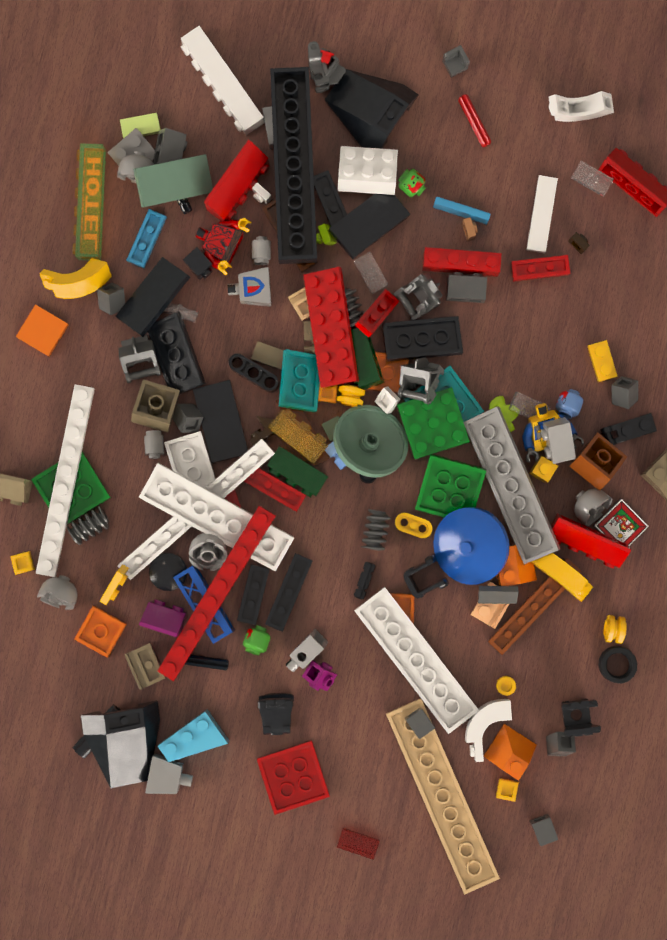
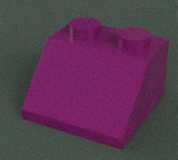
[139,599,187,637]

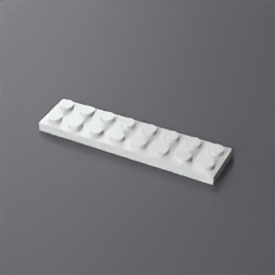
[139,463,294,571]
[354,587,479,734]

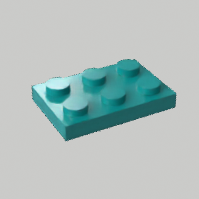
[279,349,320,412]

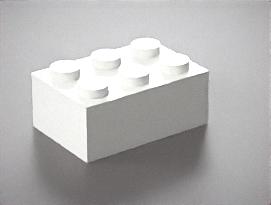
[338,146,398,195]

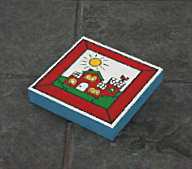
[594,499,649,546]

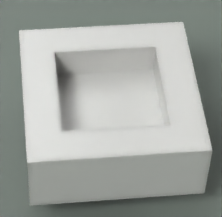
[252,183,272,205]
[374,386,401,414]

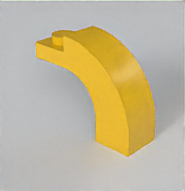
[40,258,112,299]
[531,553,593,602]

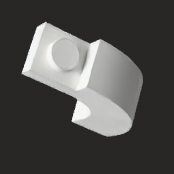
[549,91,614,122]
[465,699,512,762]

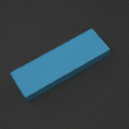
[433,196,491,225]
[126,209,167,269]

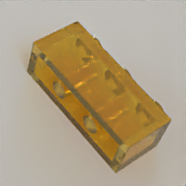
[267,409,328,464]

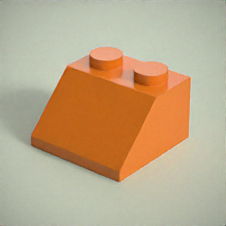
[497,545,537,586]

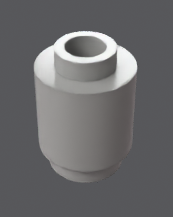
[252,236,271,265]
[144,430,164,459]

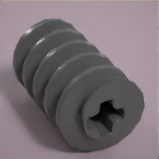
[345,288,364,330]
[66,506,110,545]
[361,509,391,551]

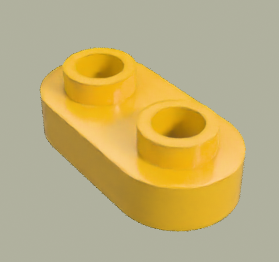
[395,513,432,538]

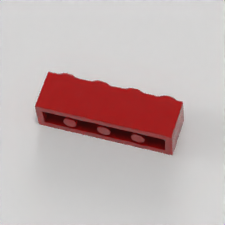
[422,247,502,277]

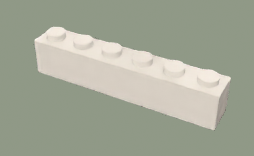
[180,26,264,135]

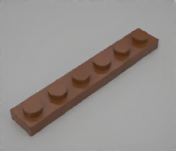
[487,558,582,655]

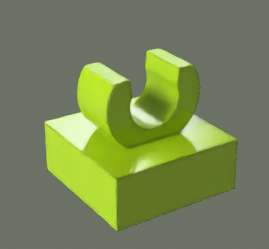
[316,223,337,246]

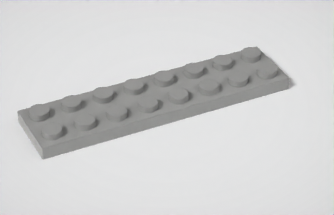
[464,406,560,564]

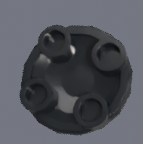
[149,553,187,591]

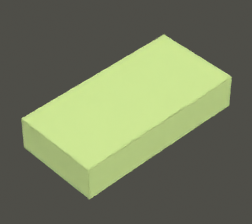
[120,113,161,139]

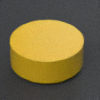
[496,676,516,696]

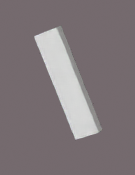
[526,175,558,253]

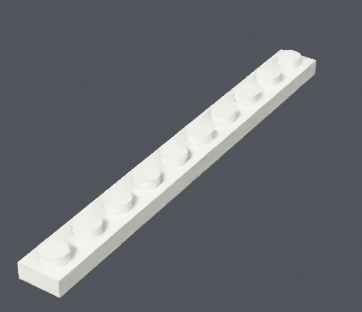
[36,384,95,577]
[118,439,275,580]

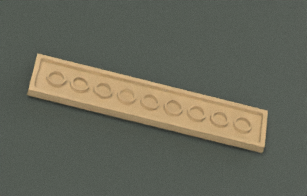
[386,698,500,895]

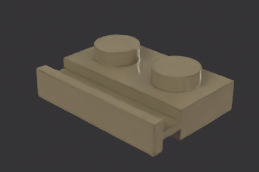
[124,643,166,690]

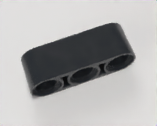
[229,354,279,393]

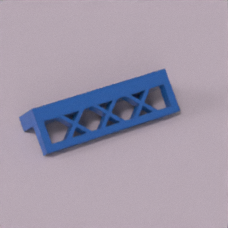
[173,566,235,644]

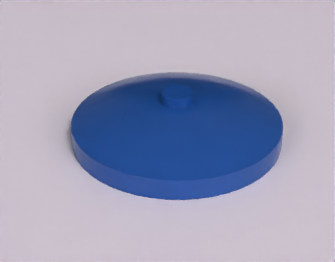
[433,507,509,585]

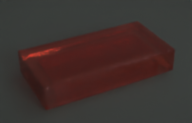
[337,828,380,860]

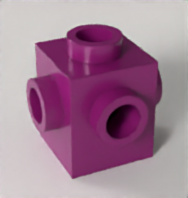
[302,660,337,691]

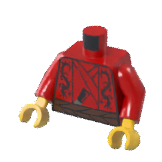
[196,218,252,275]

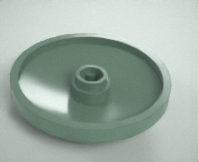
[333,405,408,478]

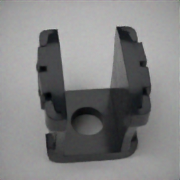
[404,554,449,598]
[257,693,294,735]
[561,698,601,737]

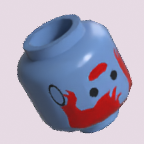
[555,389,584,419]

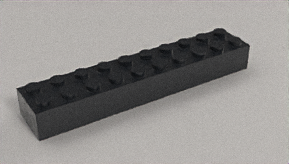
[270,67,317,264]

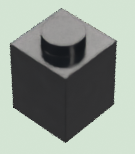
[183,247,213,280]

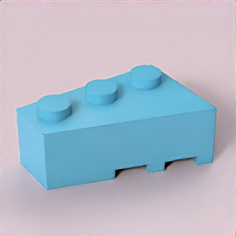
[158,709,230,762]

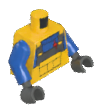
[522,403,584,462]

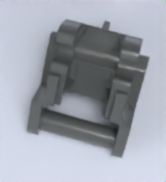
[308,41,346,93]
[394,273,443,320]
[118,335,161,383]
[398,357,444,405]

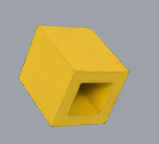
[529,456,558,483]

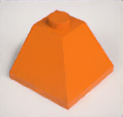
[483,724,537,781]

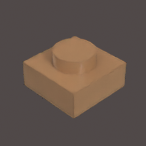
[462,217,478,242]

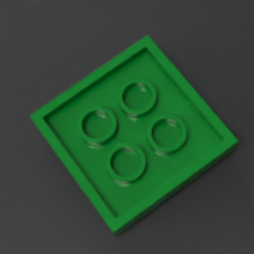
[397,387,470,460]
[31,451,111,525]
[415,454,487,517]

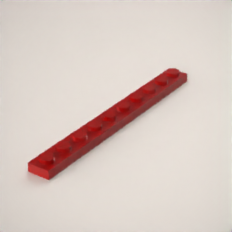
[157,506,276,681]

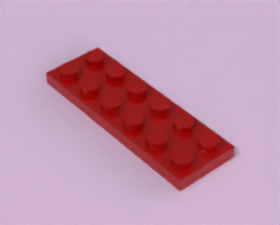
[303,267,359,388]

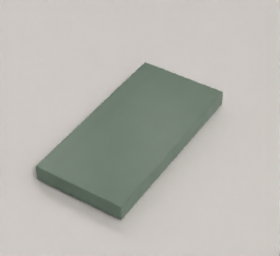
[133,154,213,207]

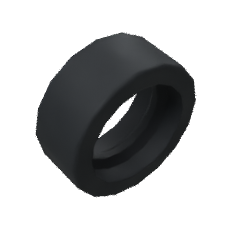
[598,646,638,684]

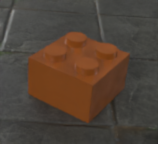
[569,432,627,490]

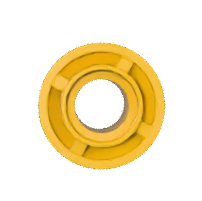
[336,385,365,407]
[603,615,627,644]

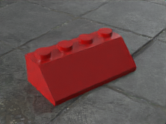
[204,140,270,221]
[598,148,667,217]
[551,513,631,569]

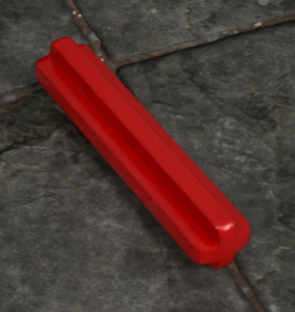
[458,94,491,147]

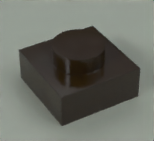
[568,232,590,254]

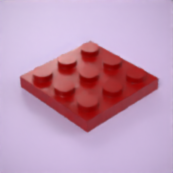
[257,740,330,815]

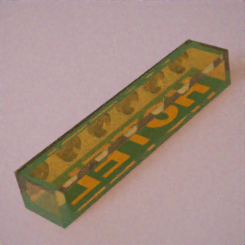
[72,143,106,261]

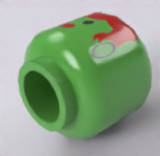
[397,169,426,197]
[243,625,271,656]

